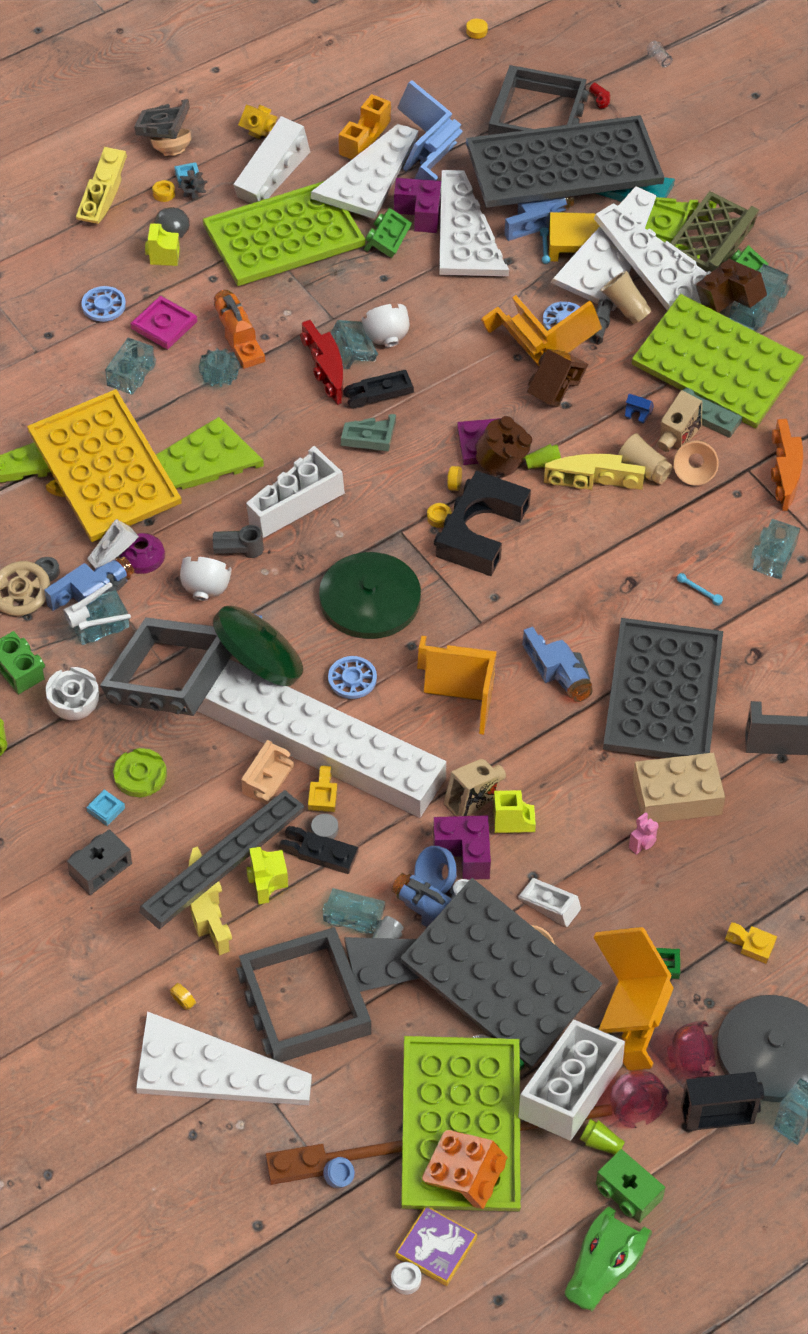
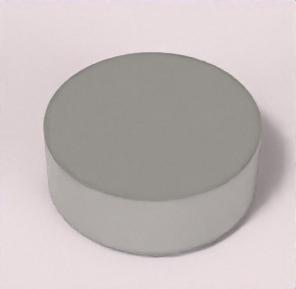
[311,814,338,839]

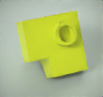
[145,223,180,266]
[493,790,536,833]
[246,847,288,905]

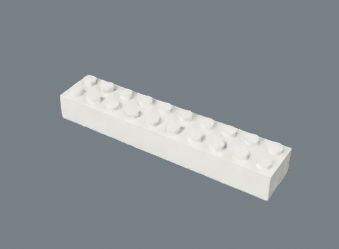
[197,660,447,818]

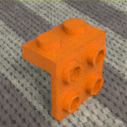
[422,1130,508,1210]

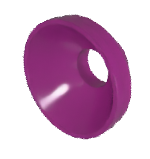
[119,533,165,574]

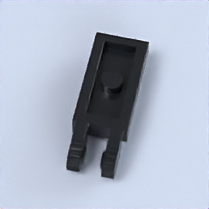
[343,370,414,409]
[278,826,359,874]

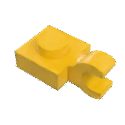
[308,766,337,812]
[725,922,777,964]

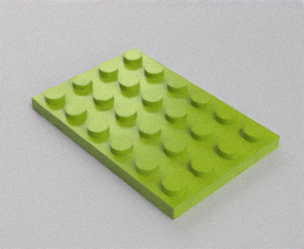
[203,180,365,286]
[631,293,804,429]
[401,1036,521,1212]

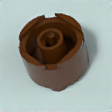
[475,416,533,476]

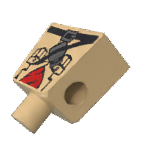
[657,390,702,452]
[444,759,506,816]

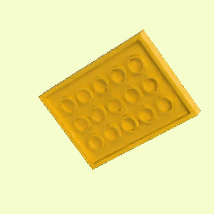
[27,389,182,542]

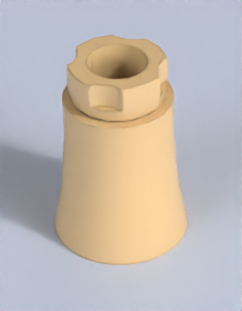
[601,270,651,324]
[618,433,673,485]

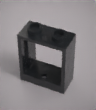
[681,1072,764,1131]

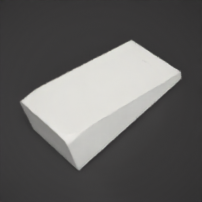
[88,519,139,569]
[518,878,581,927]

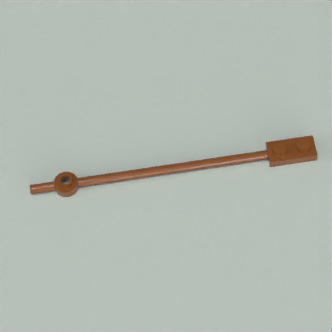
[266,1104,612,1185]

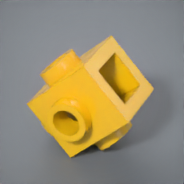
[238,104,277,139]

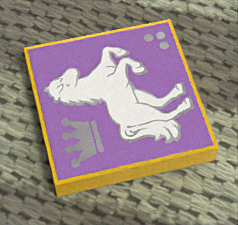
[395,1208,477,1286]

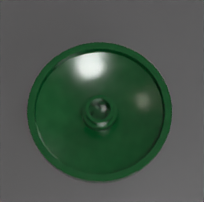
[319,552,421,639]
[213,605,303,686]

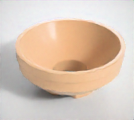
[151,129,192,156]
[674,440,719,485]

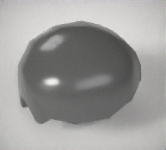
[154,207,190,238]

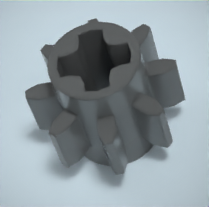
[178,170,208,199]

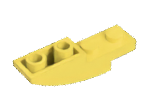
[76,147,127,224]
[544,454,645,490]
[189,847,232,956]

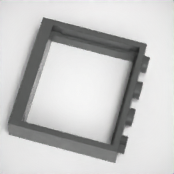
[488,65,589,135]
[100,617,232,716]
[236,927,371,1062]

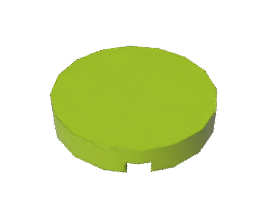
[113,748,167,798]

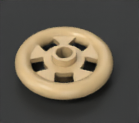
[0,561,50,616]

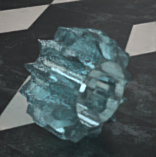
[199,347,240,388]

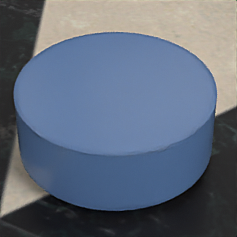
[324,1157,355,1188]

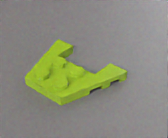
[645,197,717,259]

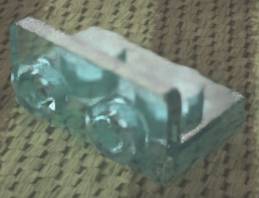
[330,320,378,369]
[323,888,385,934]

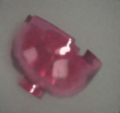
[667,1020,716,1079]
[610,1069,669,1128]

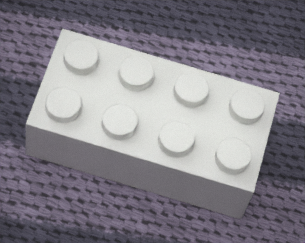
[519,1019,625,1141]

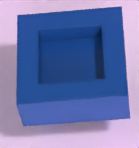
[625,394,654,424]

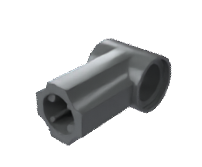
[213,525,264,558]

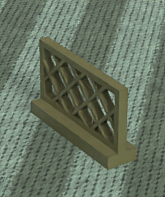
[670,191,759,273]

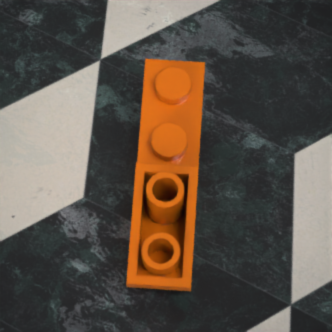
[771,419,803,511]

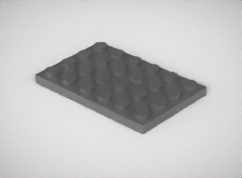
[603,618,723,758]
[400,878,602,1070]

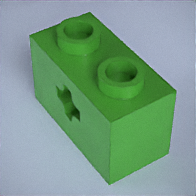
[596,1149,666,1223]

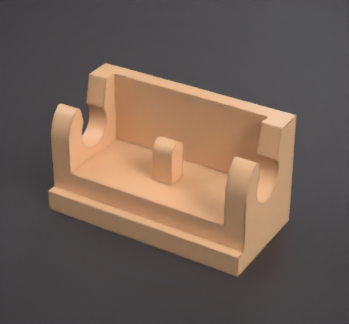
[241,740,294,804]

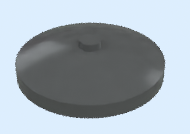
[717,995,808,1102]

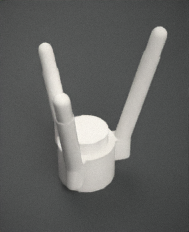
[63,582,131,630]

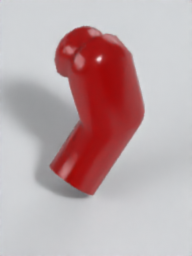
[589,82,611,109]

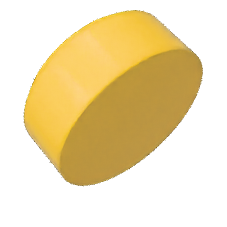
[466,18,488,39]
[152,180,175,202]
[447,466,462,491]
[427,503,452,528]
[170,983,196,1010]

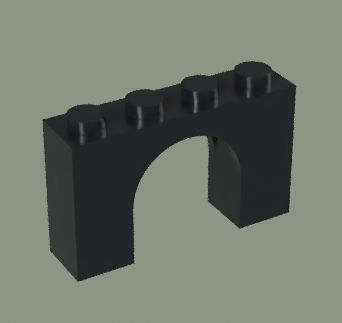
[434,470,531,576]

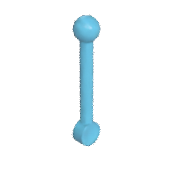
[540,227,551,264]
[677,573,723,606]

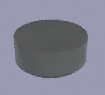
[35,557,60,582]

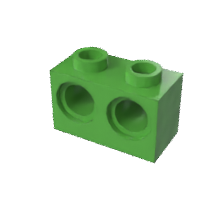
[0,631,45,695]

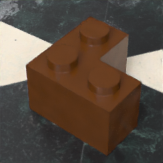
[695,259,767,313]
[527,349,589,406]

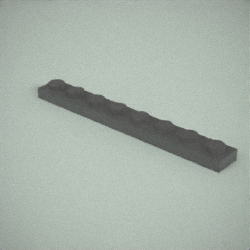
[139,790,305,930]

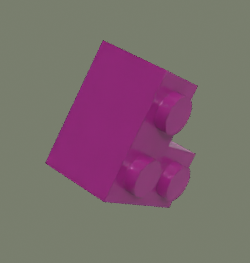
[394,178,441,233]
[433,816,491,880]

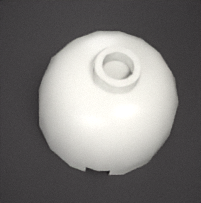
[361,304,410,347]
[180,557,232,601]
[46,667,99,721]

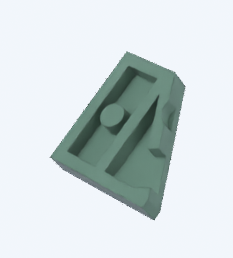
[341,414,396,451]

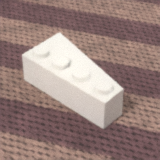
[233,116,310,204]
[246,446,345,538]

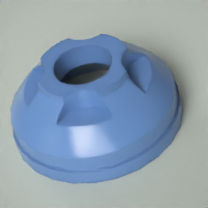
[414,846,457,894]

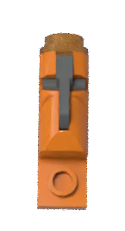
[214,290,265,369]

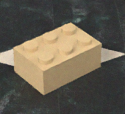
[633,753,725,822]

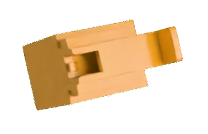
[481,295,602,366]
[417,636,497,735]
[593,927,674,1070]

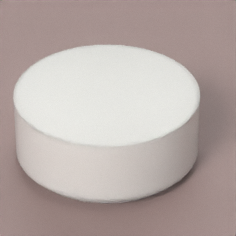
[391,1262,421,1295]

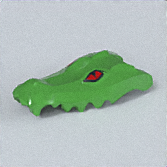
[564,1207,652,1312]

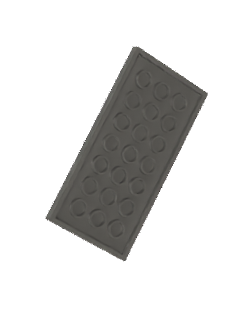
[466,115,664,208]

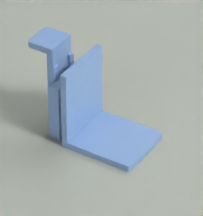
[397,80,463,181]

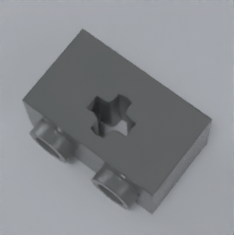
[67,829,132,895]

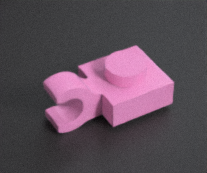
[629,812,659,854]

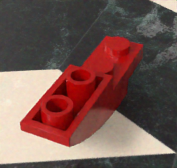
[300,320,343,405]

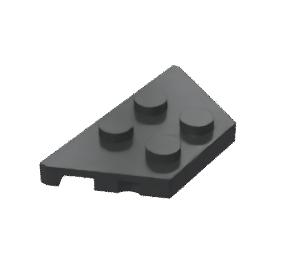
[134,99,190,139]

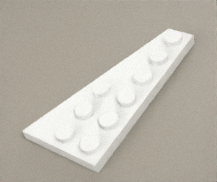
[311,124,419,219]
[439,170,509,276]
[550,186,656,311]
[594,203,711,311]
[136,1011,312,1105]

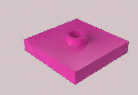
[131,295,197,350]

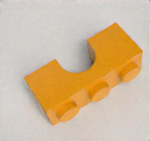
[339,94,391,160]

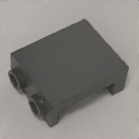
[745,701,808,755]

